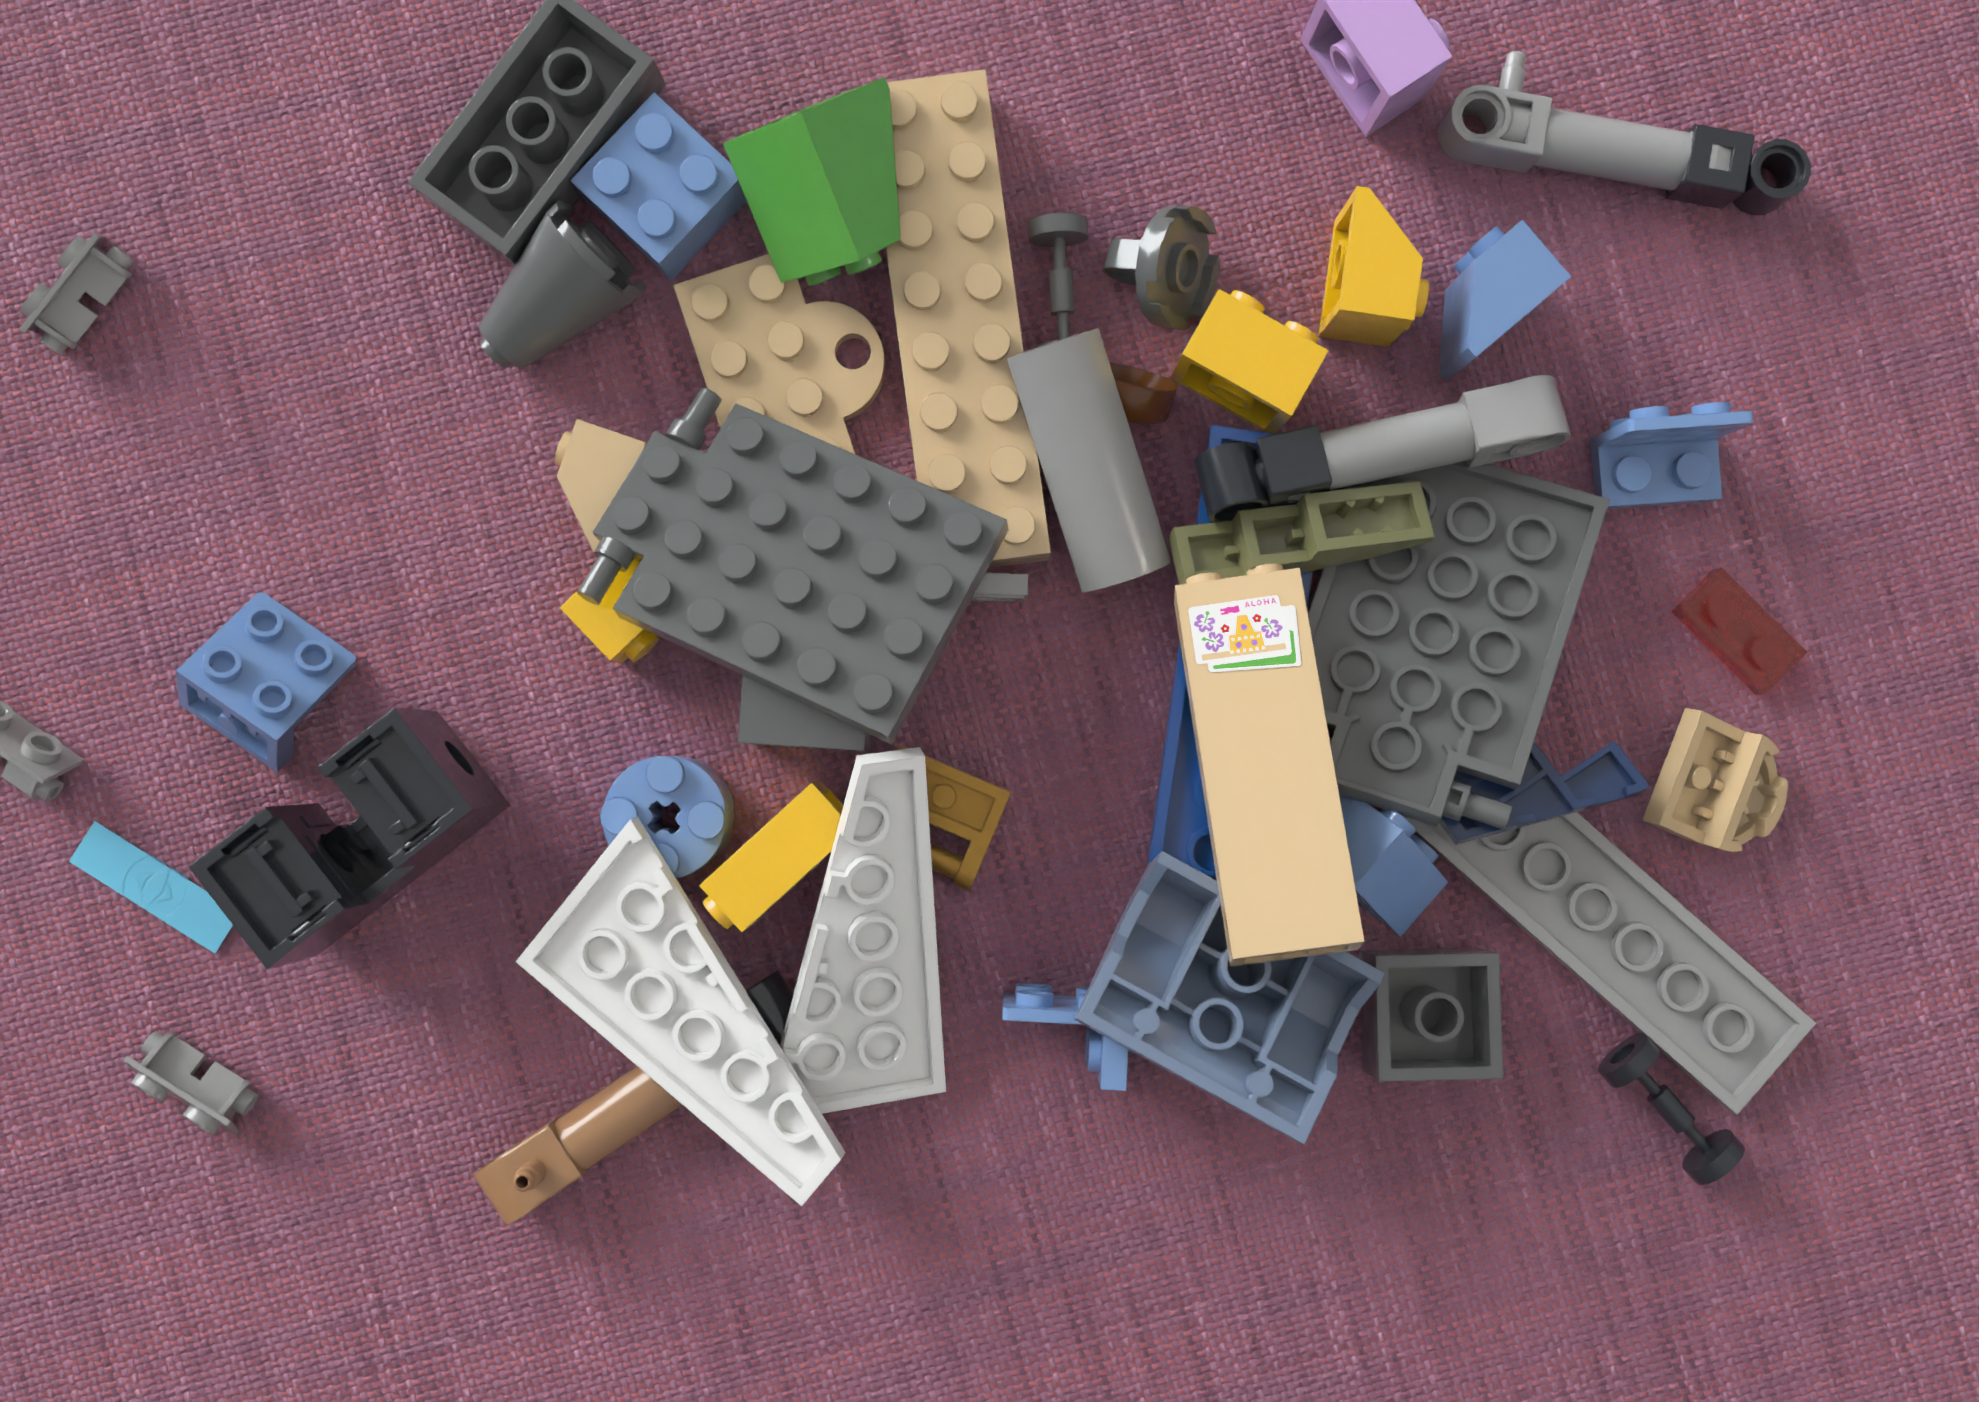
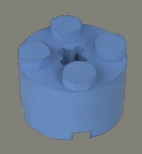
[600,756,734,878]

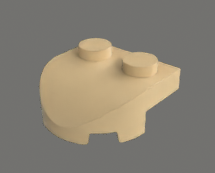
[1642,708,1788,852]

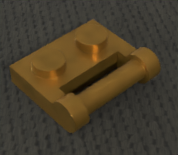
[898,745,1011,892]

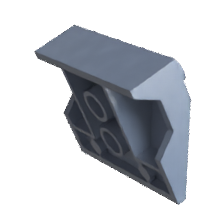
[1074,851,1385,1145]

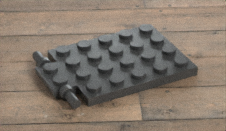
[577,388,1009,745]
[1308,461,1610,830]

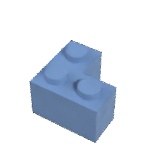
[1339,795,1448,937]

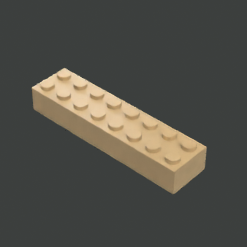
[886,69,1051,568]

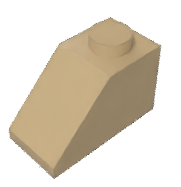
[555,419,647,552]

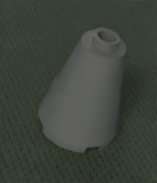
[479,200,647,369]

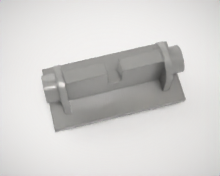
[19,233,135,355]
[0,701,85,802]
[123,1031,259,1136]

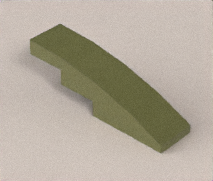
[1168,481,1435,585]

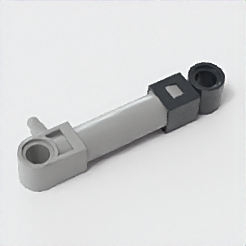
[1438,51,1811,216]
[1194,375,1571,522]

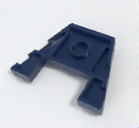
[1439,740,1650,845]

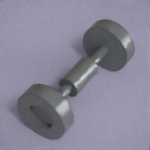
[1028,213,1089,348]

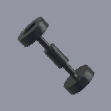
[1598,1033,1745,1185]

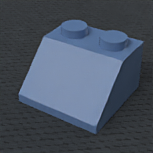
[1439,219,1572,382]

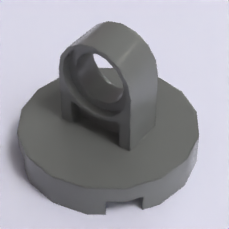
[1103,204,1220,330]

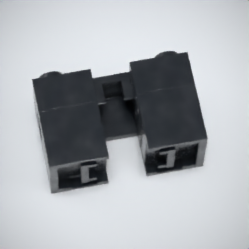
[188,707,511,969]

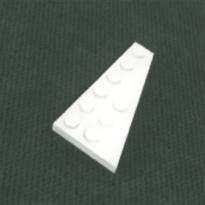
[780,747,946,1114]
[516,816,846,1206]

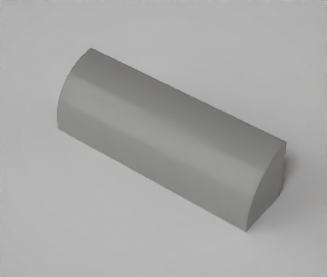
[1007,328,1171,593]

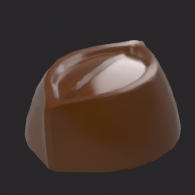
[1109,362,1178,424]

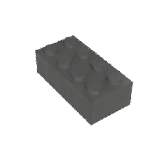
[407,0,666,266]

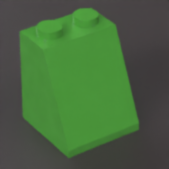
[723,77,901,286]

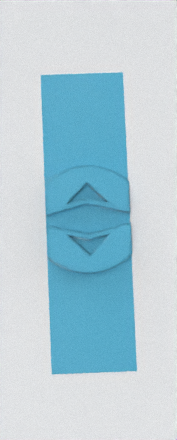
[69,821,233,953]

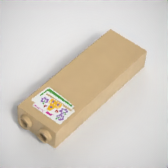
[1174,564,1365,967]

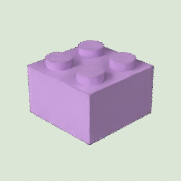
[1300,0,1452,137]

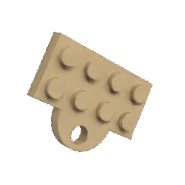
[673,254,885,454]

